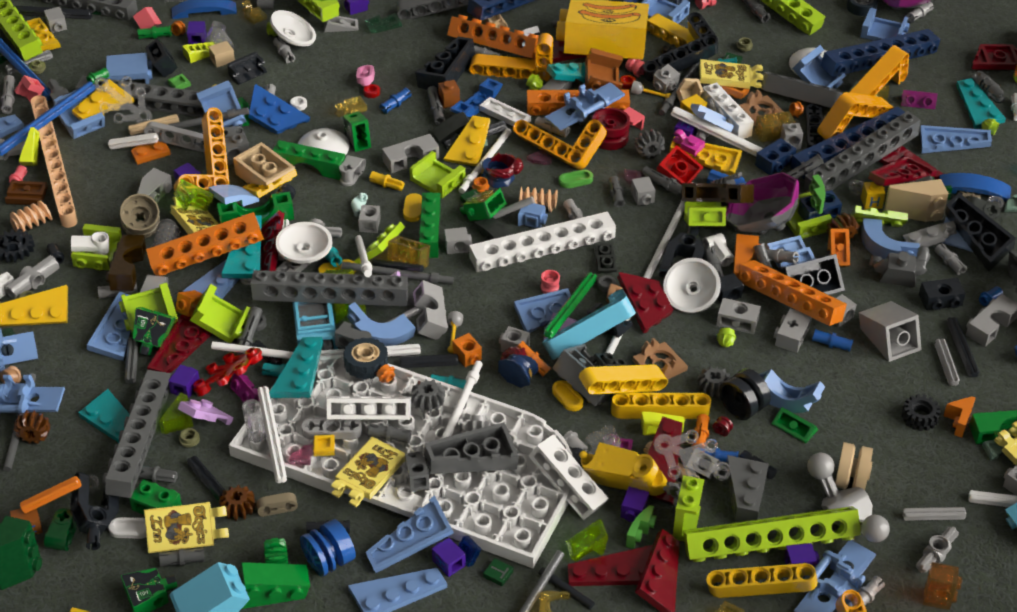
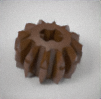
[826,212,859,239]
[14,410,50,444]
[219,484,256,521]

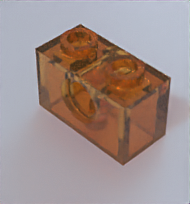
[923,562,962,610]

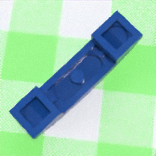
[172,0,237,19]
[450,78,503,117]
[939,173,1011,202]

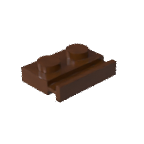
[5,181,48,205]

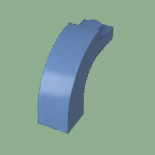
[861,218,920,259]
[347,302,416,346]
[759,369,825,413]

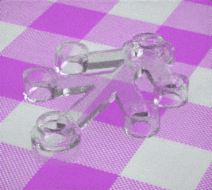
[94,76,152,124]
[654,430,731,481]

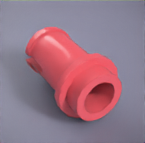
[9,165,28,183]

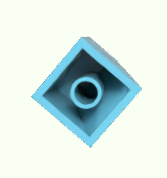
[170,562,250,612]

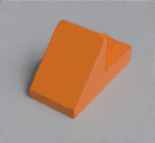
[827,229,850,267]
[944,396,975,438]

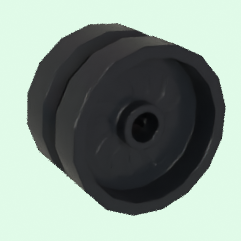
[719,368,771,420]

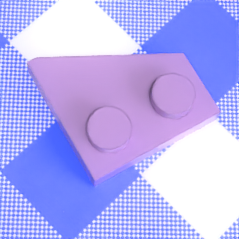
[178,399,233,425]

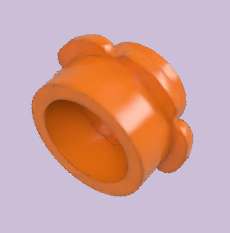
[171,21,186,36]
[789,101,804,118]
[472,177,490,192]
[376,364,395,383]

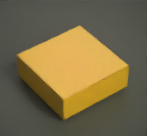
[313,435,335,456]

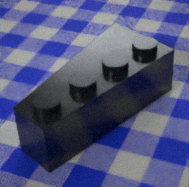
[415,37,475,90]
[945,193,1016,271]

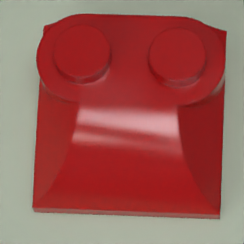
[657,145,704,185]

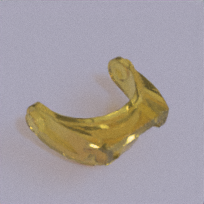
[539,591,570,612]

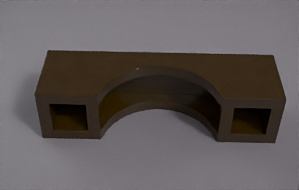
[682,183,754,203]
[106,235,146,291]

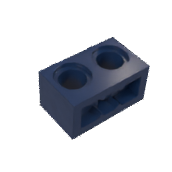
[755,138,796,175]
[797,190,842,221]

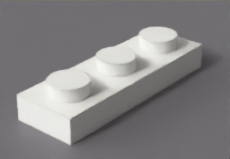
[480,97,531,126]

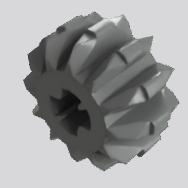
[635,129,665,159]
[697,366,730,399]
[411,379,445,413]

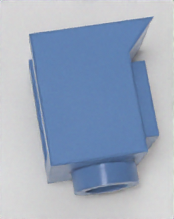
[518,203,548,228]

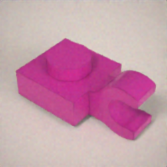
[673,129,705,156]

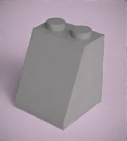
[859,301,922,362]

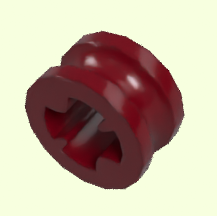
[712,416,733,437]

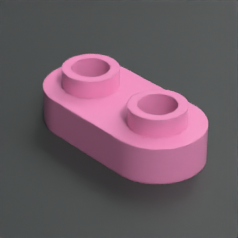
[356,65,375,86]

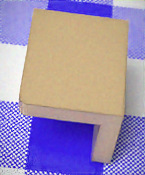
[208,41,235,68]
[676,78,704,103]

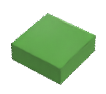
[168,74,191,89]

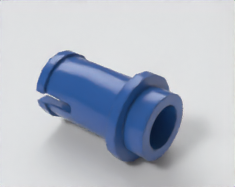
[979,286,1003,306]

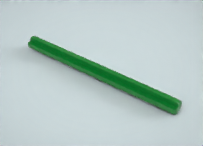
[543,272,597,339]

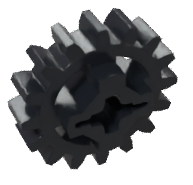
[0,229,35,263]

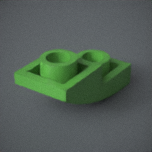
[809,174,826,214]
[626,505,657,549]

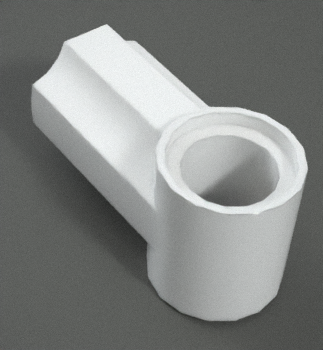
[71,231,109,255]
[702,233,735,267]

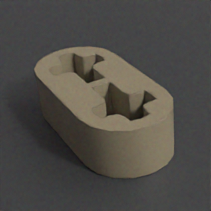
[256,492,298,517]

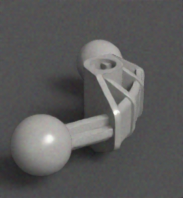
[807,452,890,543]

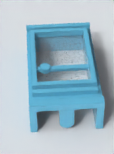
[292,302,338,349]

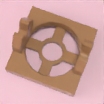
[739,90,786,128]
[632,338,688,379]

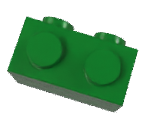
[129,480,182,515]

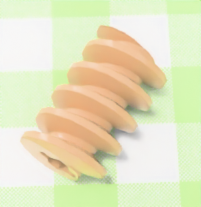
[519,187,558,212]
[10,201,53,232]

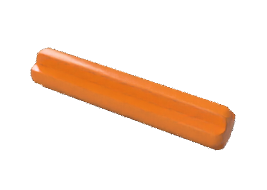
[20,476,81,513]

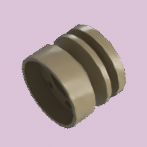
[120,194,160,239]

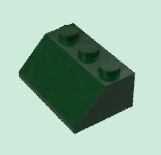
[0,516,42,590]

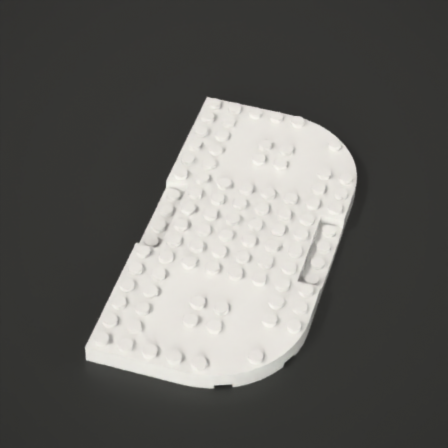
[229,355,573,568]

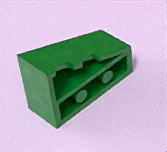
[238,562,310,609]

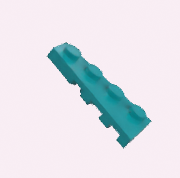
[546,62,620,83]
[956,78,1006,129]
[221,215,262,279]
[269,337,323,398]
[78,389,130,443]

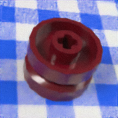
[592,108,630,150]

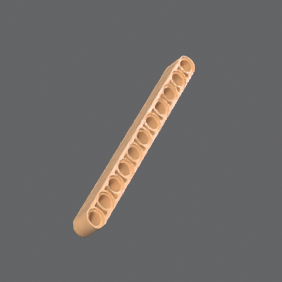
[31,95,77,228]

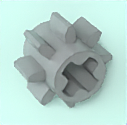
[465,415,490,431]

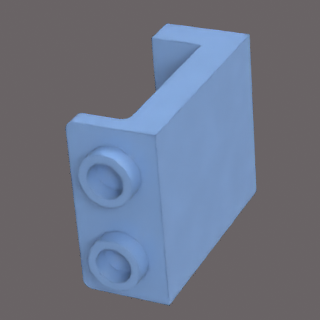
[641,0,690,24]
[860,8,910,41]
[792,45,846,89]
[106,53,152,84]
[196,80,246,127]
[54,90,105,139]

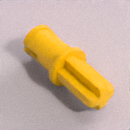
[369,171,405,191]

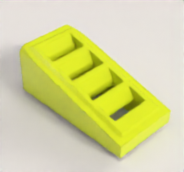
[182,42,214,63]
[19,127,40,166]
[641,411,685,435]

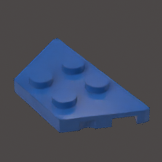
[249,84,310,134]

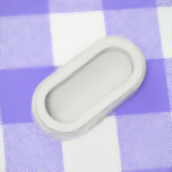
[108,517,147,539]

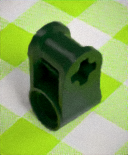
[44,508,77,551]

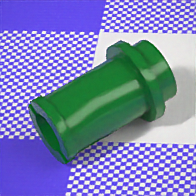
[86,68,109,85]

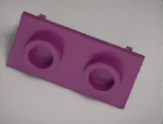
[901,90,938,109]
[230,372,260,410]

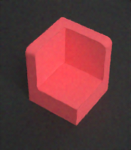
[133,7,162,29]
[14,75,45,103]
[623,107,645,130]

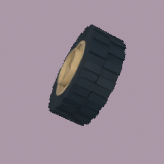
[343,338,388,379]

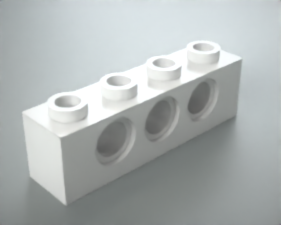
[701,82,754,139]
[327,396,411,420]
[529,435,609,520]

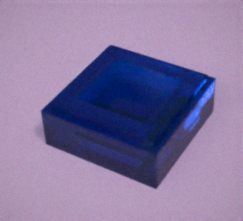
[458,536,482,567]

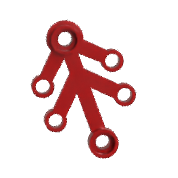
[193,347,263,397]

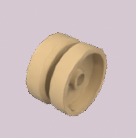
[835,442,873,490]

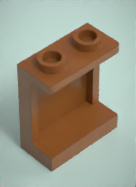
[585,48,623,90]

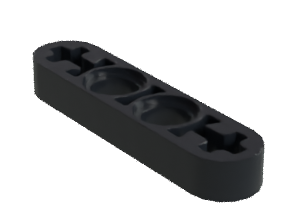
[805,103,823,148]

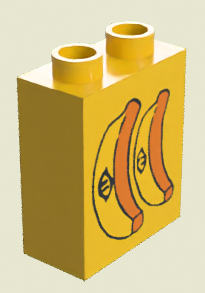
[556,0,649,60]

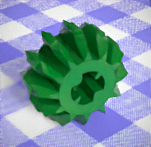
[264,537,288,564]

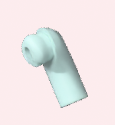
[351,193,368,216]

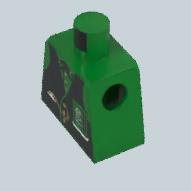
[343,112,371,152]
[460,188,507,221]
[133,307,176,356]
[121,568,178,612]

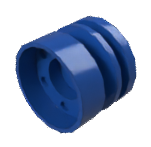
[300,519,356,577]

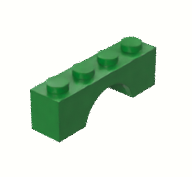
[273,140,345,180]
[217,192,294,225]
[419,192,441,258]
[969,410,1017,444]

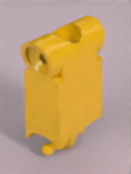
[579,442,667,496]

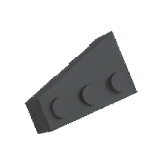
[553,344,610,406]
[725,455,769,522]

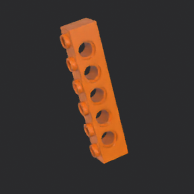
[447,14,539,59]
[527,90,630,116]
[146,212,264,276]
[738,260,847,326]

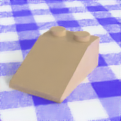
[233,142,295,186]
[884,179,949,222]

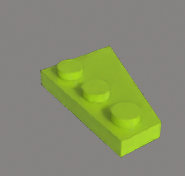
[850,205,908,227]
[354,222,405,264]

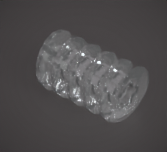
[152,219,181,247]

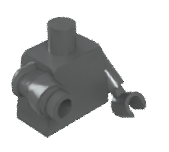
[869,246,930,287]

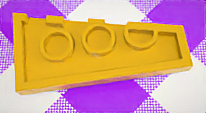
[669,137,742,175]
[0,285,68,327]

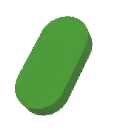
[559,170,593,188]

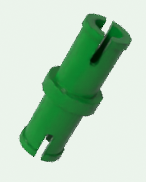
[137,26,172,39]

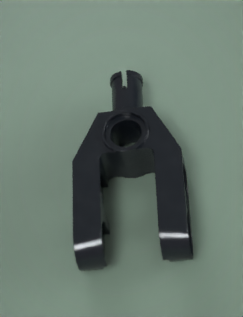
[659,226,704,277]
[70,472,119,550]

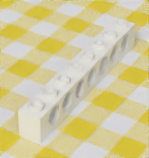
[469,211,616,272]

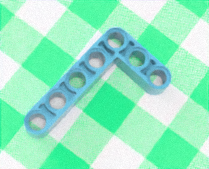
[542,289,636,360]

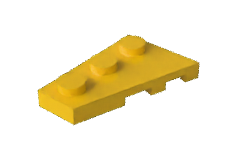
[27,18,61,51]
[72,79,135,120]
[443,115,490,166]
[243,169,297,198]

